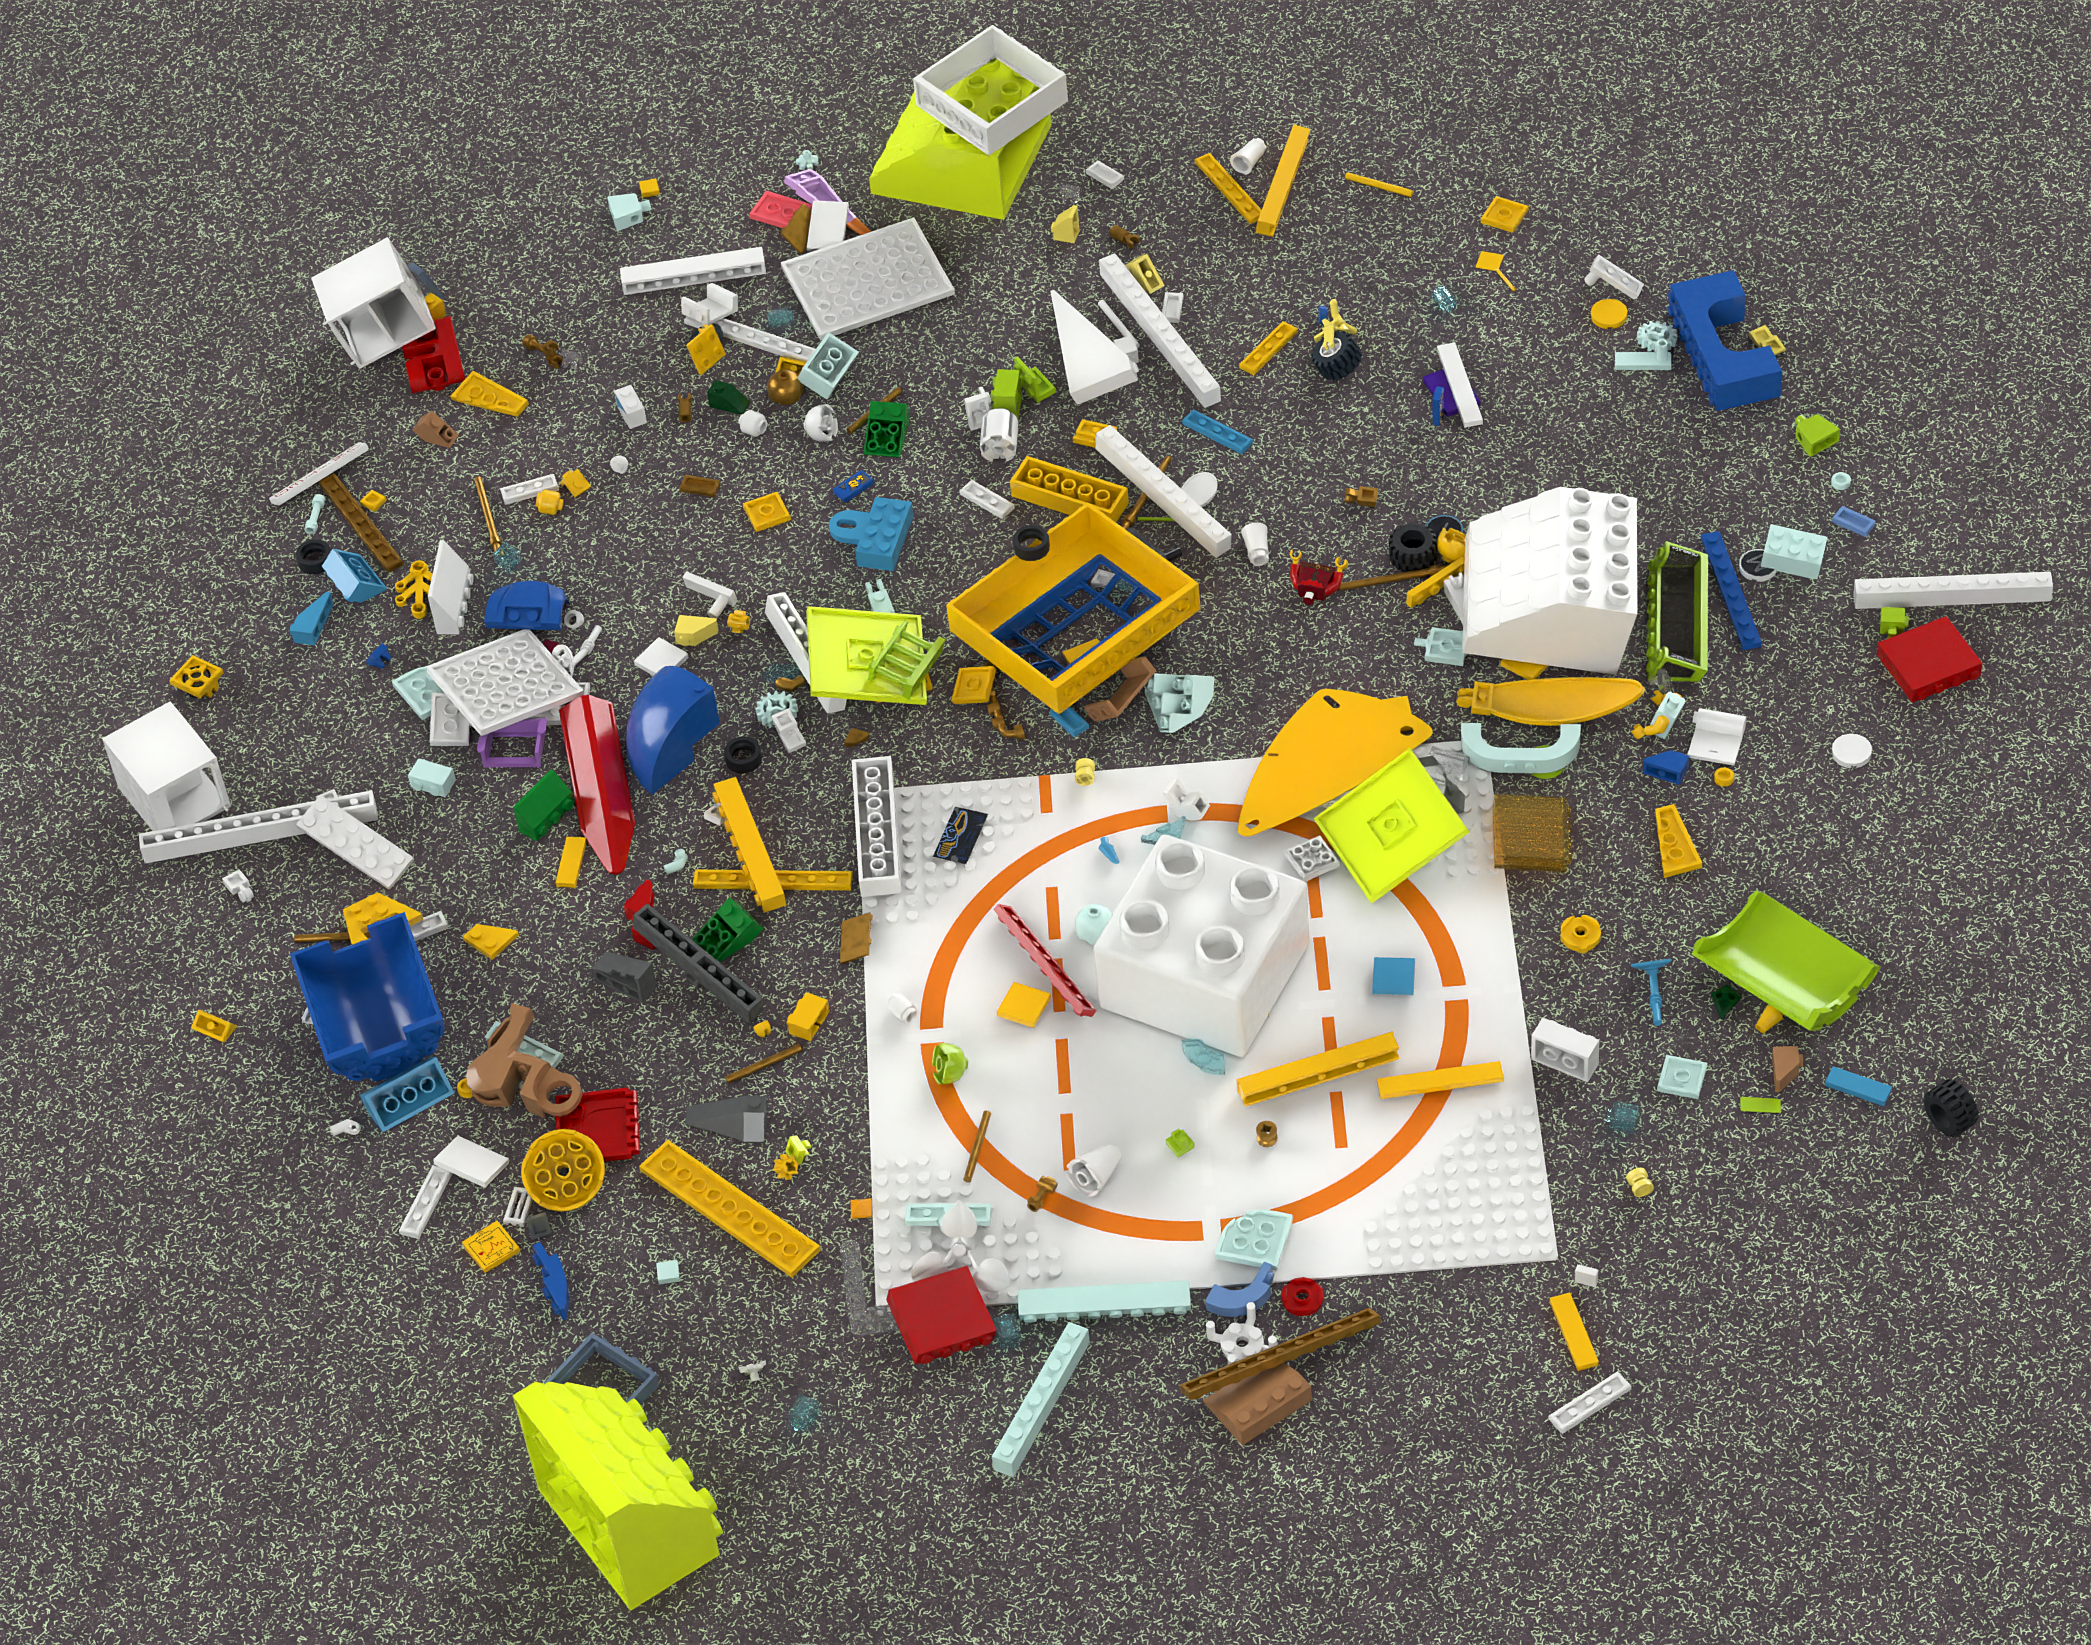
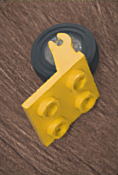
[686,323,726,375]

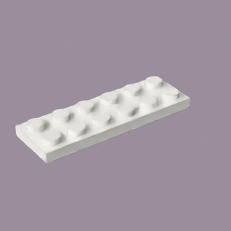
[296,795,414,890]

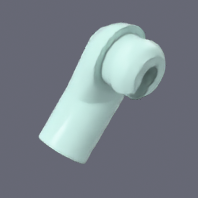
[664,849,688,875]

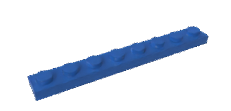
[1701,531,1762,650]

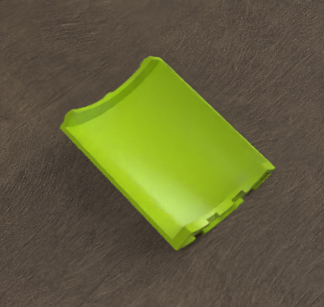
[1692,890,1881,1031]

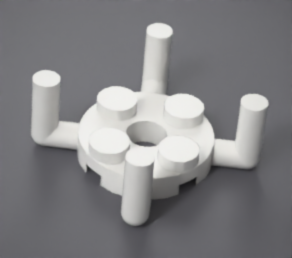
[1206,1302,1277,1365]

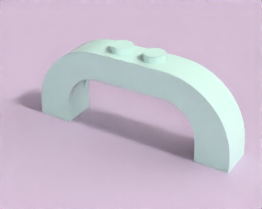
[1461,723,1581,773]

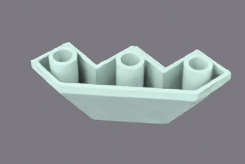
[1144,673,1214,733]

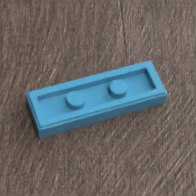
[1825,1066,1892,1106]

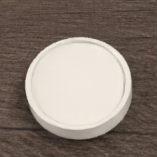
[1181,472,1218,507]

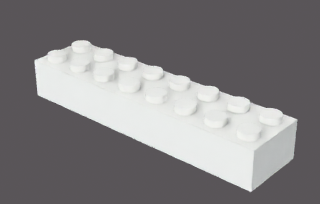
[852,756,901,897]

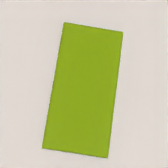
[1740,1097,1781,1113]

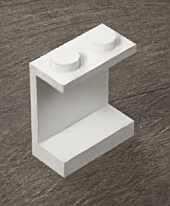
[681,283,738,325]

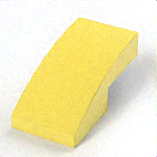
[1748,325,1786,355]

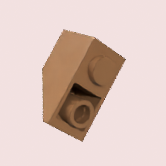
[412,411,459,448]

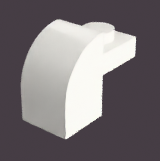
[1163,779,1210,820]

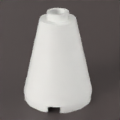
[1067,1144,1122,1197]

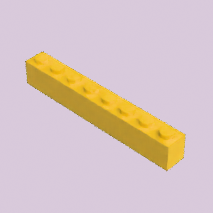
[712,777,786,913]

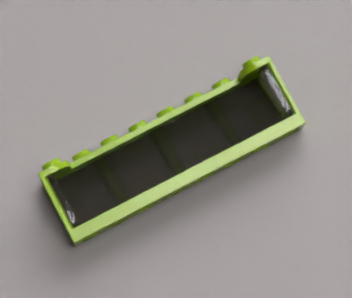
[1646,541,1708,682]

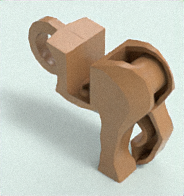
[466,1003,582,1118]

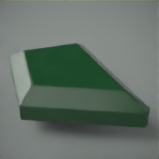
[1711,984,1740,1019]

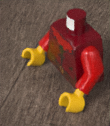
[1290,549,1349,605]

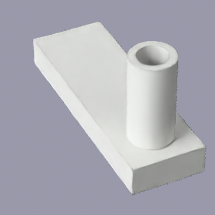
[1585,254,1644,299]
[682,572,738,619]

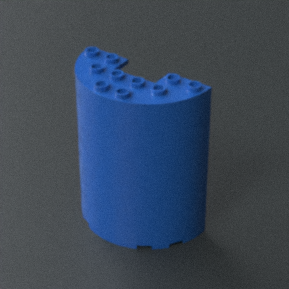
[290,912,444,1082]

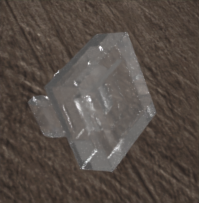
[1060,185,1082,205]
[560,349,585,371]
[1649,668,1672,695]

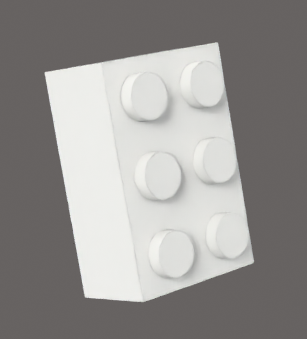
[1531,1018,1599,1082]

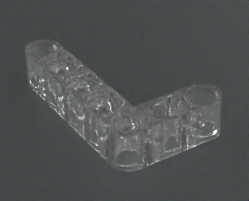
[840,1239,900,1336]

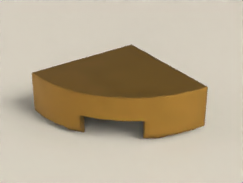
[844,728,870,747]

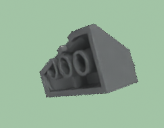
[685,1096,769,1144]

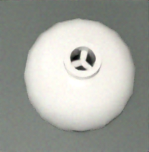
[804,404,838,442]

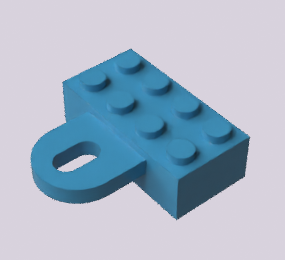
[829,497,914,571]

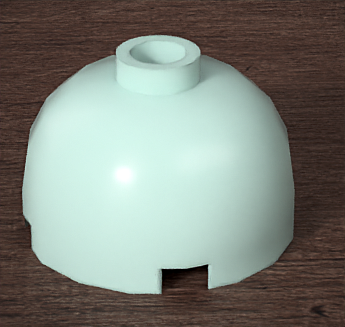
[1075,904,1113,945]

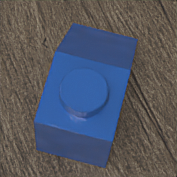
[1643,750,1689,785]

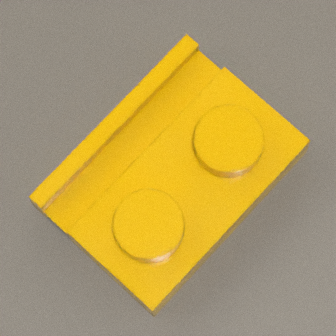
[1073,419,1117,448]

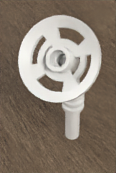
[552,625,602,677]

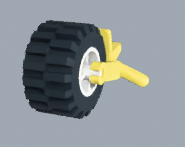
[1311,299,1362,381]

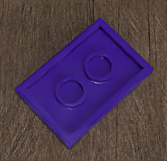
[1423,369,1481,417]

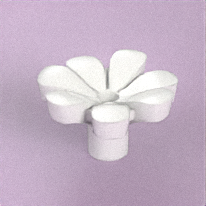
[738,1361,766,1382]

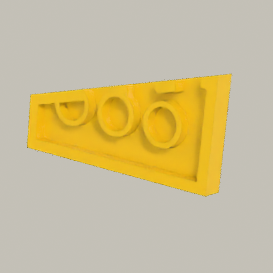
[450,371,529,417]

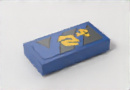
[833,470,874,503]

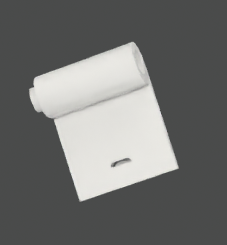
[1687,708,1747,766]

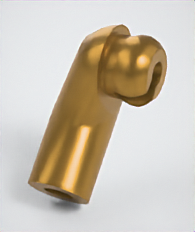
[775,675,805,692]

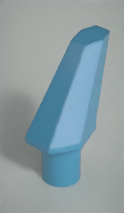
[1098,837,1120,864]

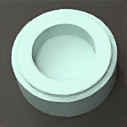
[1831,472,1851,490]

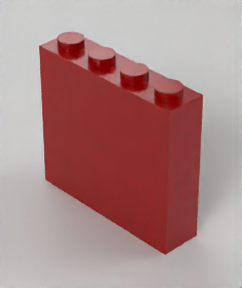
[1877,616,1982,702]
[886,1266,997,1365]

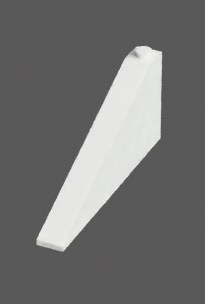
[1051,290,1139,404]

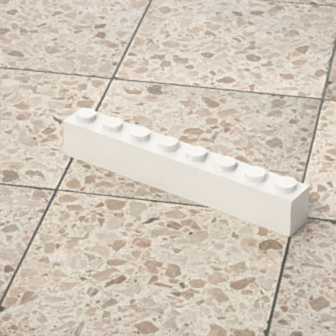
[620,247,766,295]
[765,592,847,714]

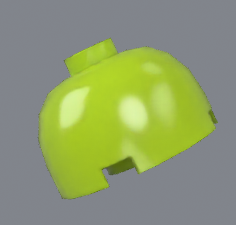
[932,1043,968,1084]

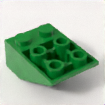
[863,401,910,458]
[691,897,764,962]

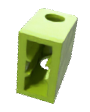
[1795,414,1840,457]

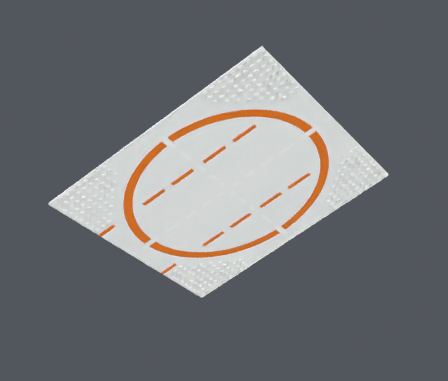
[862,739,1558,1315]

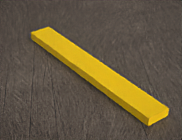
[693,869,853,891]

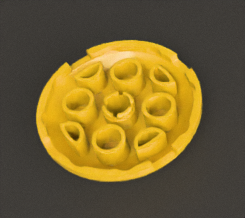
[521,1129,605,1212]

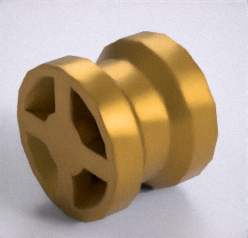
[1256,1121,1278,1147]

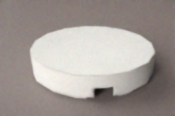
[1832,734,1872,768]

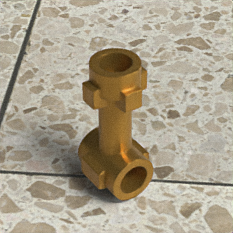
[1027,1176,1058,1212]

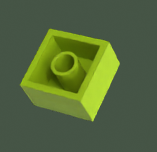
[990,369,1022,420]

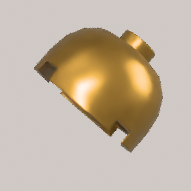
[767,370,804,405]

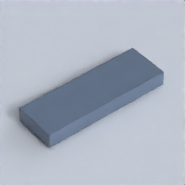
[408,262,445,300]

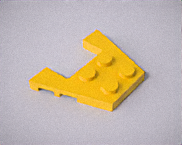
[343,892,423,945]

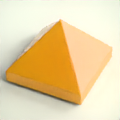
[851,1198,872,1219]

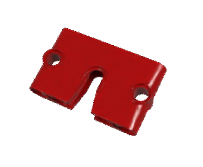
[402,316,465,394]

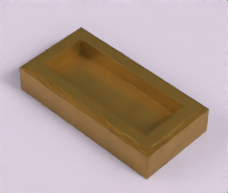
[679,475,721,498]

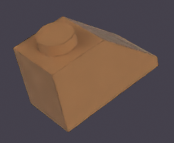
[1772,1046,1803,1092]

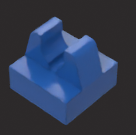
[366,643,392,669]

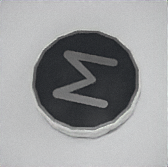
[1739,549,1776,582]

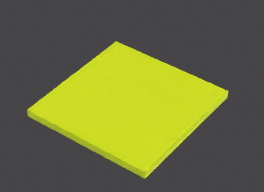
[806,606,927,705]
[1313,748,1470,903]

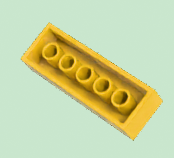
[1010,456,1129,522]

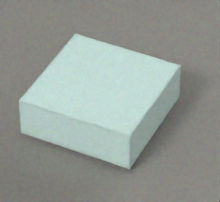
[656,1260,680,1284]

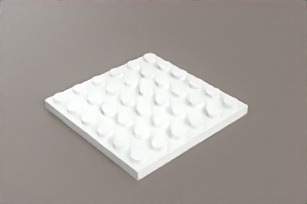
[426,629,584,736]

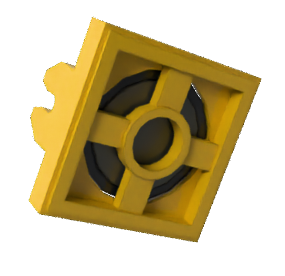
[169,655,224,699]

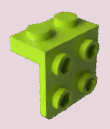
[1013,356,1056,403]

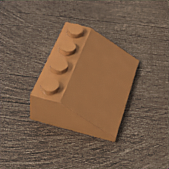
[1203,1362,1312,1446]

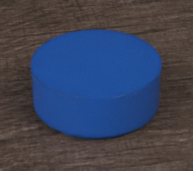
[1318,306,1327,324]

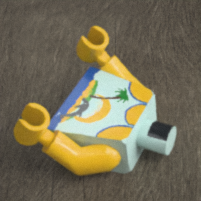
[1631,690,1686,739]

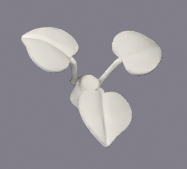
[912,1200,1011,1292]

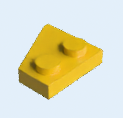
[463,924,519,960]

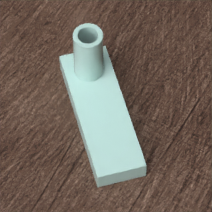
[1615,339,1671,370]

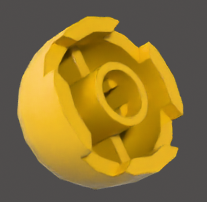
[1437,528,1466,563]

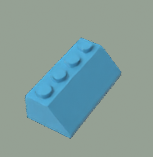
[359,1056,454,1132]

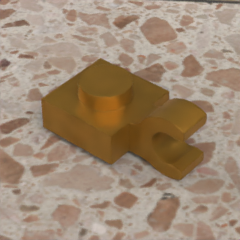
[1344,486,1378,507]

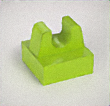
[1165,1128,1195,1158]

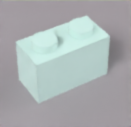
[408,759,456,797]

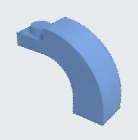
[1205,1261,1275,1317]

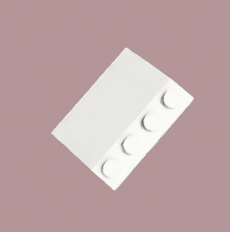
[428,540,473,635]

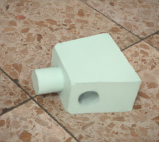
[607,193,651,231]

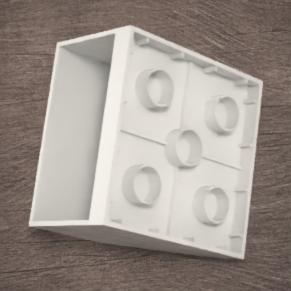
[1463,487,1637,674]

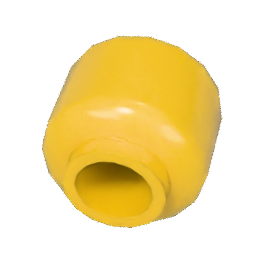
[535,489,564,515]

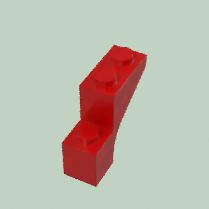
[624,879,656,950]

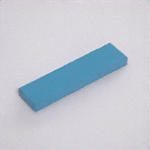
[1182,409,1253,454]

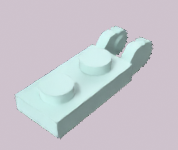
[865,579,895,613]

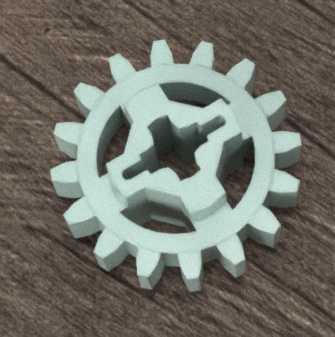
[1637,321,1677,353]
[755,691,798,728]

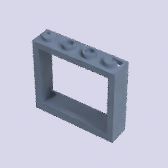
[544,1333,659,1405]

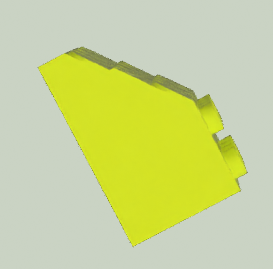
[869,58,1051,220]
[513,1382,723,1611]

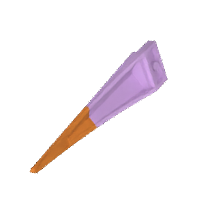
[784,169,872,235]

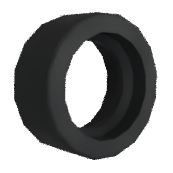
[1013,525,1050,561]
[296,539,331,574]
[724,736,762,774]

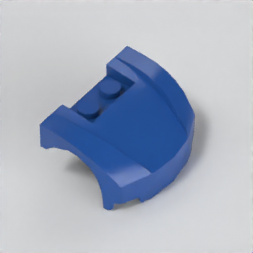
[484,581,570,630]

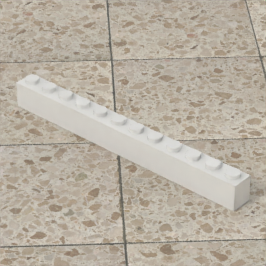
[1099,253,1221,408]
[139,790,378,863]

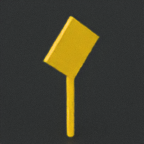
[1476,251,1516,291]

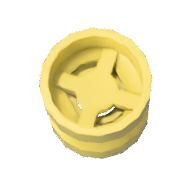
[1075,758,1095,786]
[1626,1168,1654,1197]

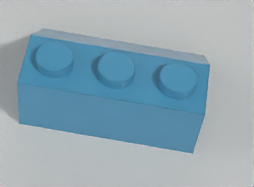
[322,549,387,603]

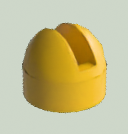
[753,1020,771,1037]

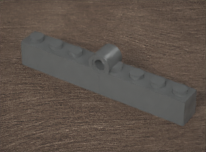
[633,903,763,1024]

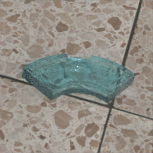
[762,662,804,682]
[1181,1039,1225,1075]

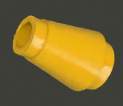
[1755,1005,1784,1034]

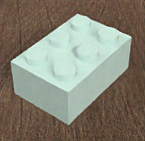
[797,332,859,399]
[1761,524,1827,579]

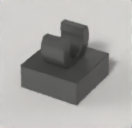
[525,1212,552,1240]

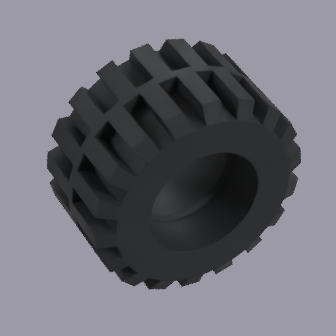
[1389,523,1437,572]
[1923,1079,1979,1137]

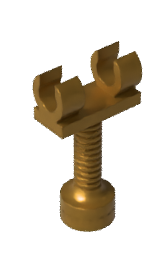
[522,334,564,369]

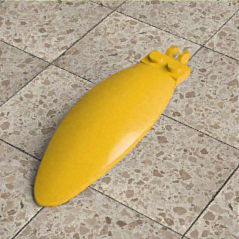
[1456,677,1645,726]

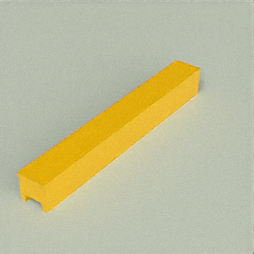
[1256,124,1310,237]
[1236,1031,1399,1107]

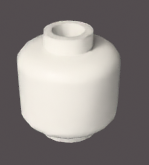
[739,410,767,437]

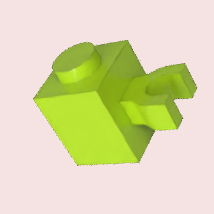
[1880,607,1909,638]

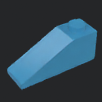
[290,591,334,645]

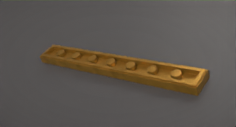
[318,473,404,573]

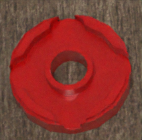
[1281,1277,1324,1316]

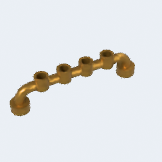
[983,661,1026,741]

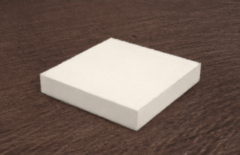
[634,637,689,675]

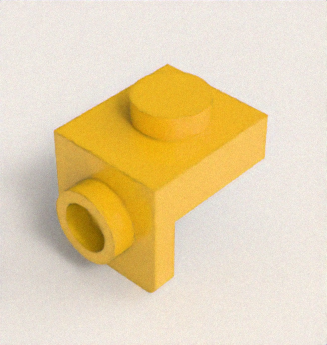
[560,469,591,498]

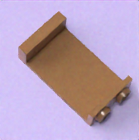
[1084,656,1156,722]

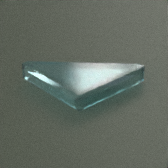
[1141,816,1186,845]

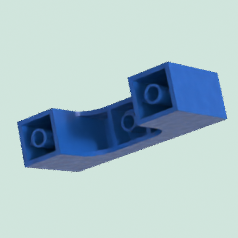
[1667,270,1782,411]

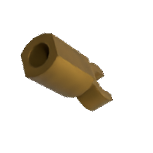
[1109,225,1140,249]
[678,393,692,422]

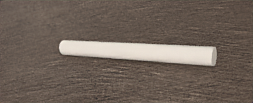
[1098,300,1140,348]

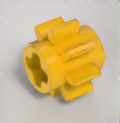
[727,610,750,634]
[772,1154,800,1180]

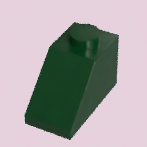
[707,380,750,415]

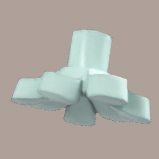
[796,150,819,170]

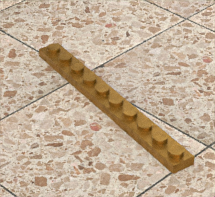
[1180,1308,1381,1400]

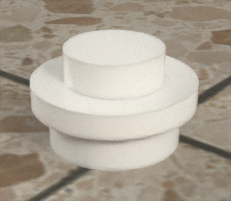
[610,456,628,474]

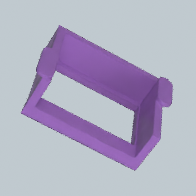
[477,718,547,767]

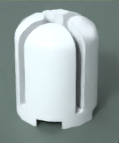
[980,409,1019,461]

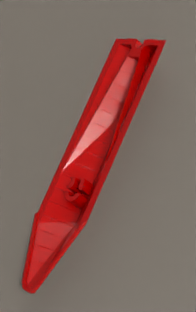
[559,695,635,875]

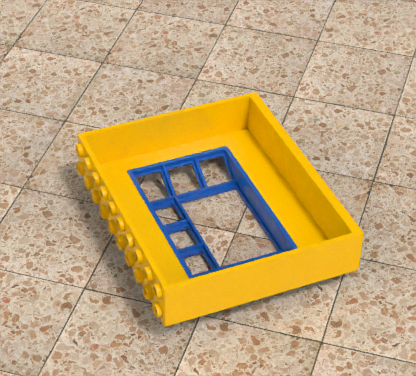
[946,503,1201,714]

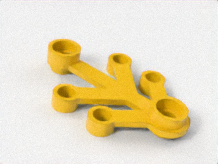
[395,560,433,619]

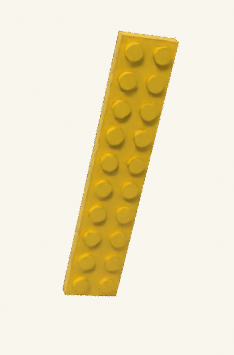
[639,1140,821,1278]

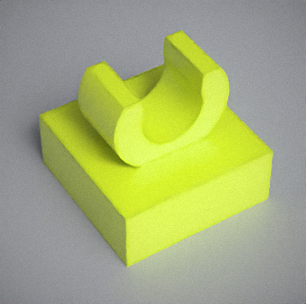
[785,1135,811,1164]

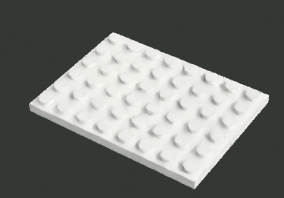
[781,217,955,340]

